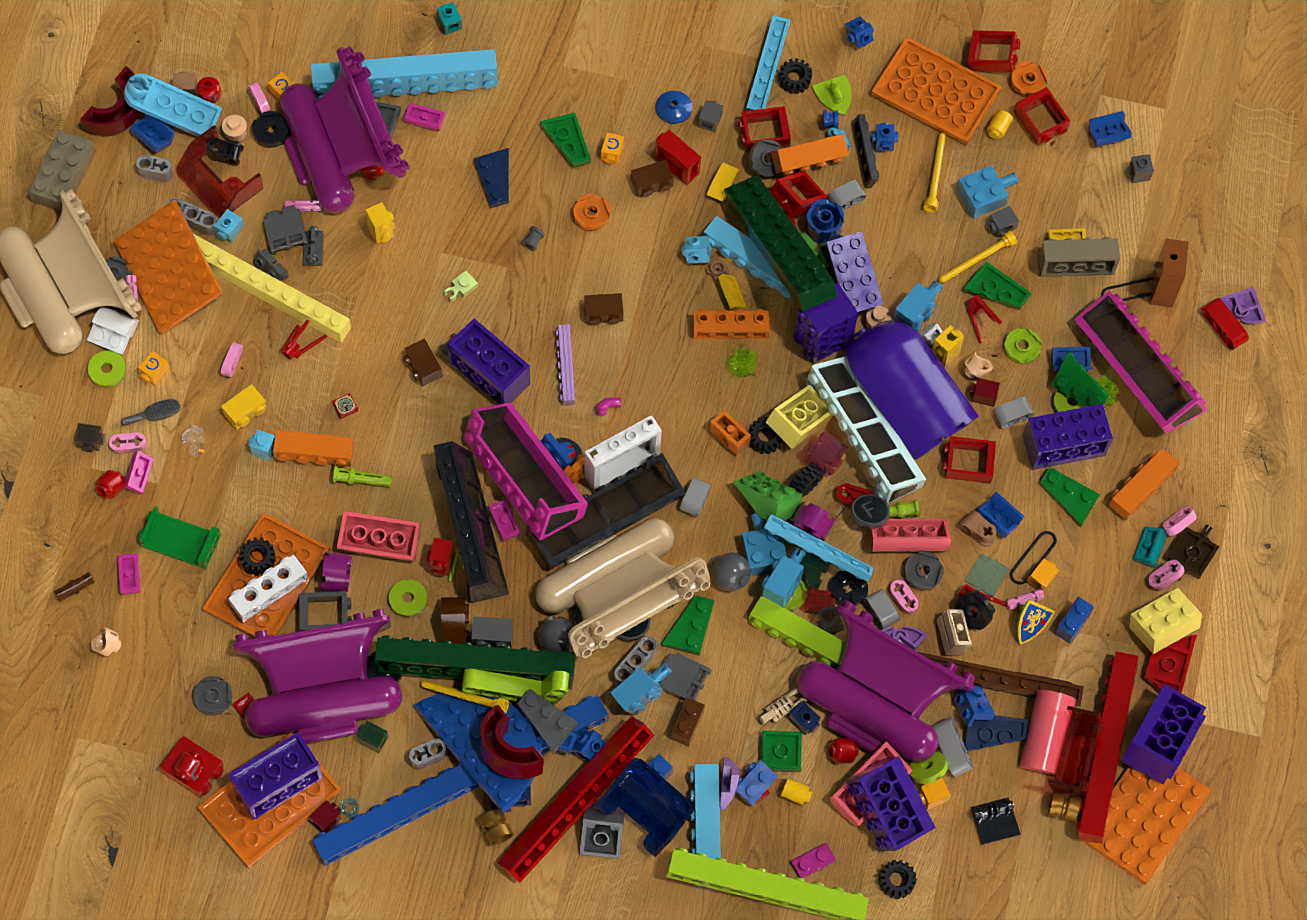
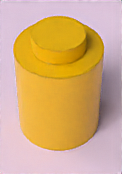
[987,110,1013,139]
[781,778,813,805]

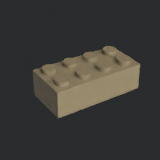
[29,130,96,212]
[1038,237,1120,277]

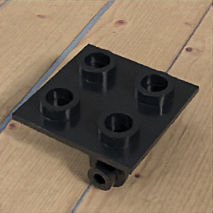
[971,797,1021,845]

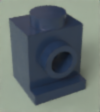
[789,700,820,735]

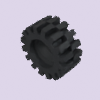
[779,58,812,94]
[749,417,782,454]
[789,463,824,498]
[239,537,276,576]
[879,860,917,899]

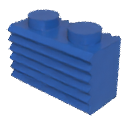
[1055,597,1094,644]

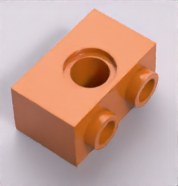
[710,410,751,456]

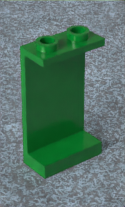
[138,506,221,570]

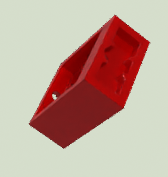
[967,30,1020,72]
[1014,87,1070,145]
[738,106,791,152]
[655,129,701,185]
[770,171,828,218]
[942,436,996,484]

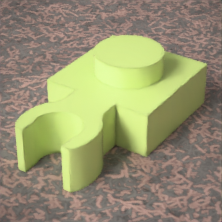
[444,271,478,302]

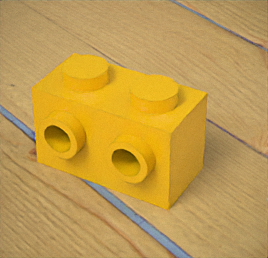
[365,202,395,244]

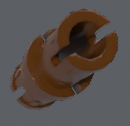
[54,572,95,602]

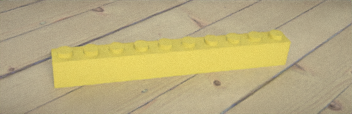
[194,234,351,343]

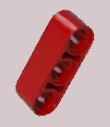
[1201,298,1249,350]

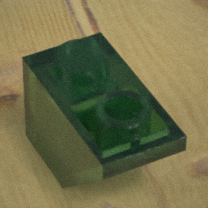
[800,552,830,595]

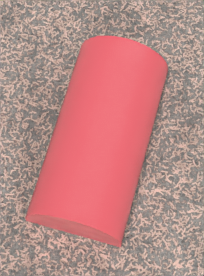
[337,511,421,562]
[870,519,951,552]
[1019,690,1076,777]
[830,741,913,826]

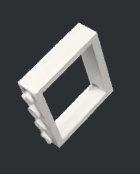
[584,415,662,493]

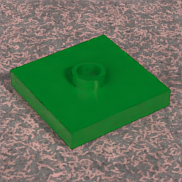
[761,730,802,772]

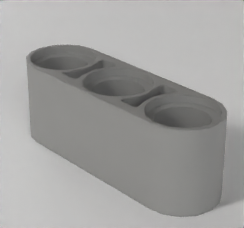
[167,198,217,236]
[614,637,657,686]
[932,717,973,777]

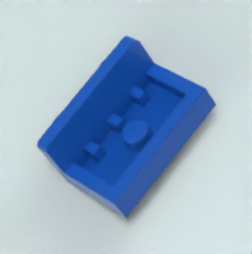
[1089,111,1131,146]
[130,114,175,153]
[1052,347,1092,373]
[977,492,1024,538]
[954,686,995,727]
[735,760,778,806]

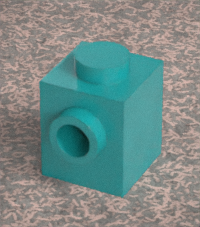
[437,2,462,35]

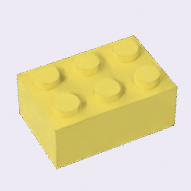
[766,385,833,449]
[1129,588,1202,654]

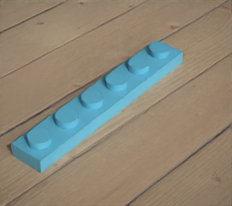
[746,15,790,111]
[764,514,874,582]

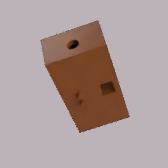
[1150,238,1189,307]

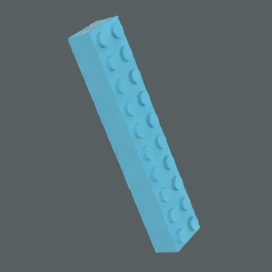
[311,49,498,99]

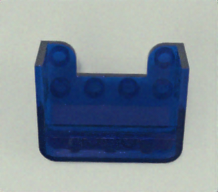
[594,758,694,857]

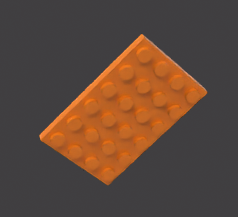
[871,36,1002,145]
[114,200,223,334]
[202,512,330,638]
[198,732,343,868]
[1079,766,1211,885]

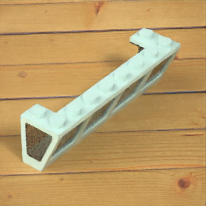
[806,356,926,504]

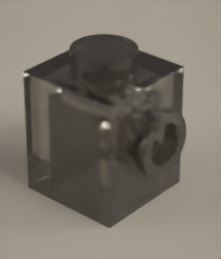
[74,423,105,452]
[816,604,845,635]

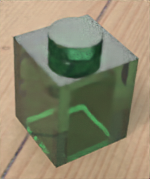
[356,720,389,754]

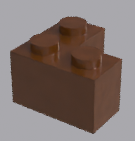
[441,597,470,644]

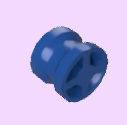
[823,110,839,129]

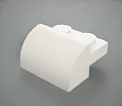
[87,306,139,355]

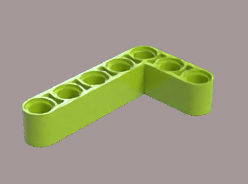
[462,669,569,705]

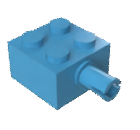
[957,165,1018,219]
[893,281,943,332]
[741,513,787,576]
[761,547,806,608]
[611,662,673,715]

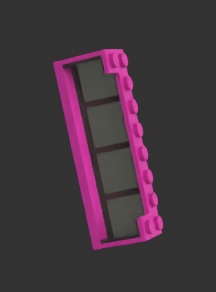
[1074,290,1207,434]
[463,402,588,540]

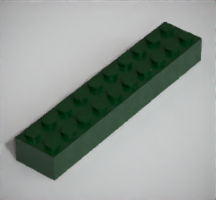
[724,175,837,312]
[375,636,576,690]

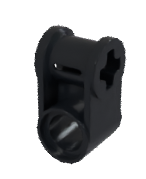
[207,138,244,166]

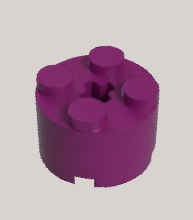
[790,502,835,541]
[320,552,352,592]

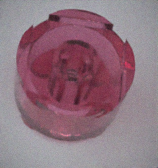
[806,431,849,477]

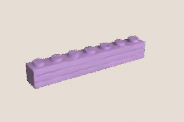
[556,324,575,405]

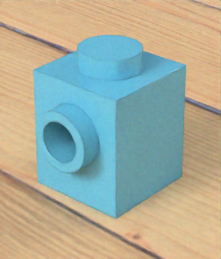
[214,209,244,243]
[249,429,275,461]

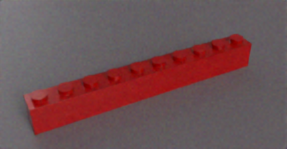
[1076,651,1139,844]
[497,716,655,883]

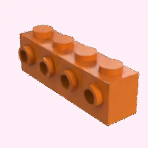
[771,134,849,175]
[693,309,770,339]
[273,430,354,467]
[1109,448,1180,521]

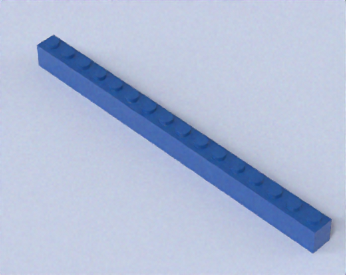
[313,695,609,866]

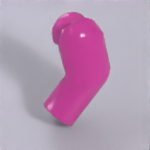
[596,398,621,416]

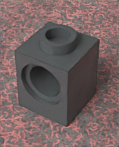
[698,100,723,132]
[1128,154,1154,183]
[988,206,1019,238]

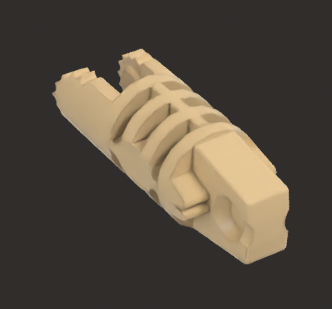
[759,687,807,725]

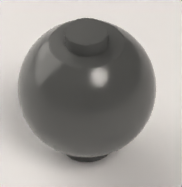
[711,552,751,591]
[538,615,574,654]

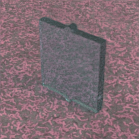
[965,554,1009,597]

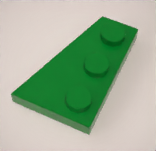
[540,112,591,167]
[964,261,1032,310]
[1052,352,1110,407]
[1040,467,1100,527]
[662,595,715,656]

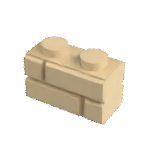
[937,609,972,655]

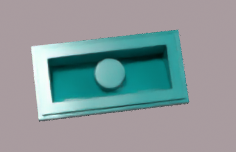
[1133,526,1167,568]

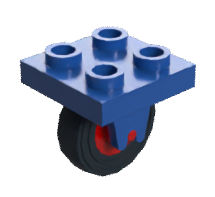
[541,433,582,471]

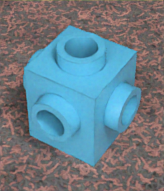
[682,236,712,264]

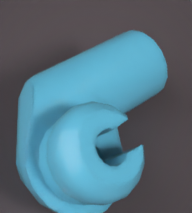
[827,127,851,149]

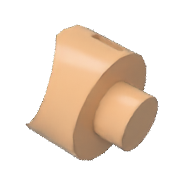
[222,115,248,142]
[865,306,891,329]
[964,351,993,379]
[91,627,121,656]

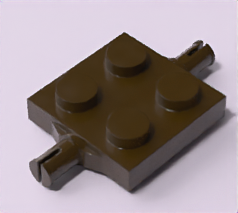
[1166,524,1220,581]

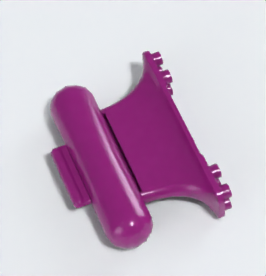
[280,46,410,213]
[797,600,975,762]
[232,609,402,743]

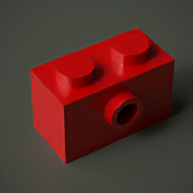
[427,538,454,577]

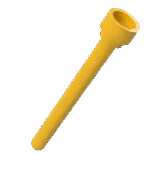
[923,133,946,213]
[939,231,1017,283]
[421,680,509,713]

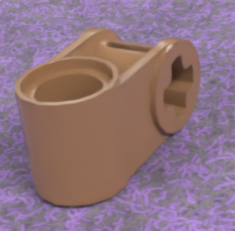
[959,510,996,547]

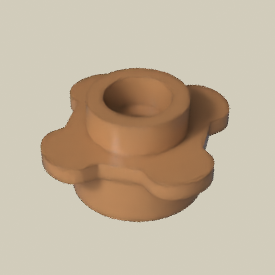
[707,260,729,281]

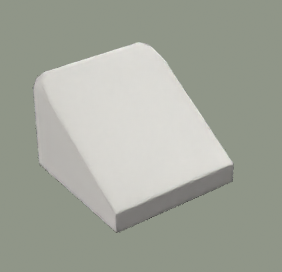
[920,323,943,348]

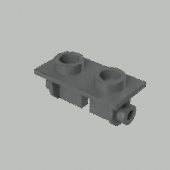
[304,226,324,265]
[253,249,289,281]

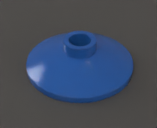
[656,91,692,124]

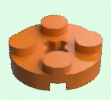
[1011,61,1048,97]
[573,194,610,231]
[564,455,585,487]

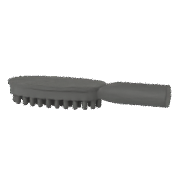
[121,399,181,426]

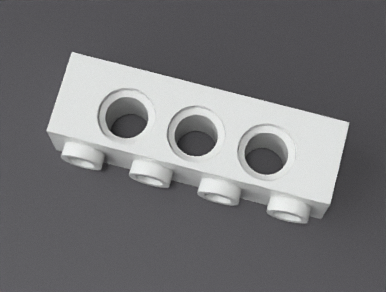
[228,555,308,623]

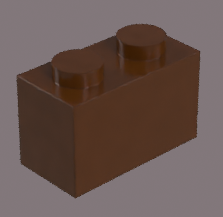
[631,160,674,197]
[584,293,624,325]
[403,338,443,386]
[671,698,705,747]

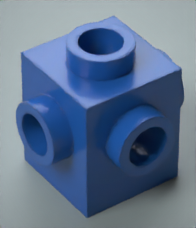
[845,16,874,48]
[871,123,898,151]
[572,730,606,762]

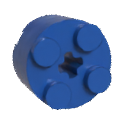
[805,199,844,243]

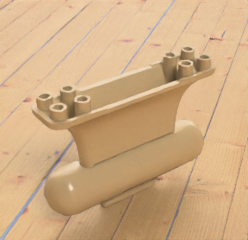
[0,189,143,354]
[535,518,710,658]

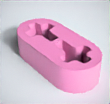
[248,82,271,114]
[221,342,243,377]
[109,432,147,454]
[1163,507,1197,536]
[1149,560,1184,591]
[889,580,919,615]

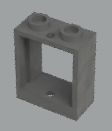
[299,591,352,631]

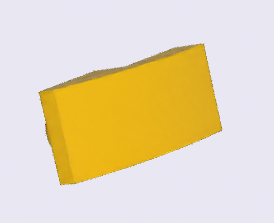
[706,163,740,202]

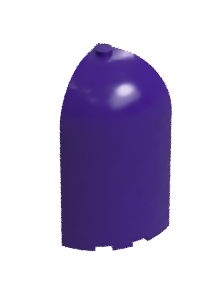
[846,320,979,460]

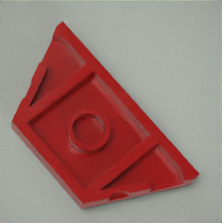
[1144,635,1197,693]

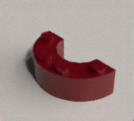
[80,66,141,136]
[479,705,544,779]

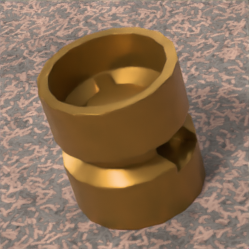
[1048,790,1081,822]
[478,809,513,846]

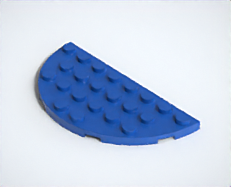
[414,693,538,813]

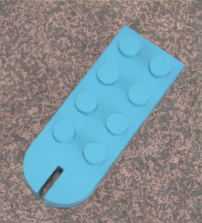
[124,74,222,141]

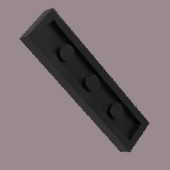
[851,114,879,188]

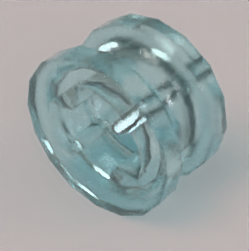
[341,798,359,818]

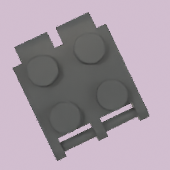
[263,205,308,254]
[659,653,712,701]

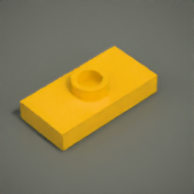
[1047,228,1086,240]
[718,274,747,310]

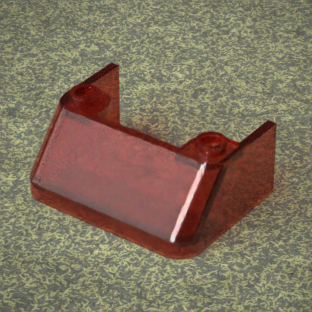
[177,125,264,218]
[1048,706,1105,795]

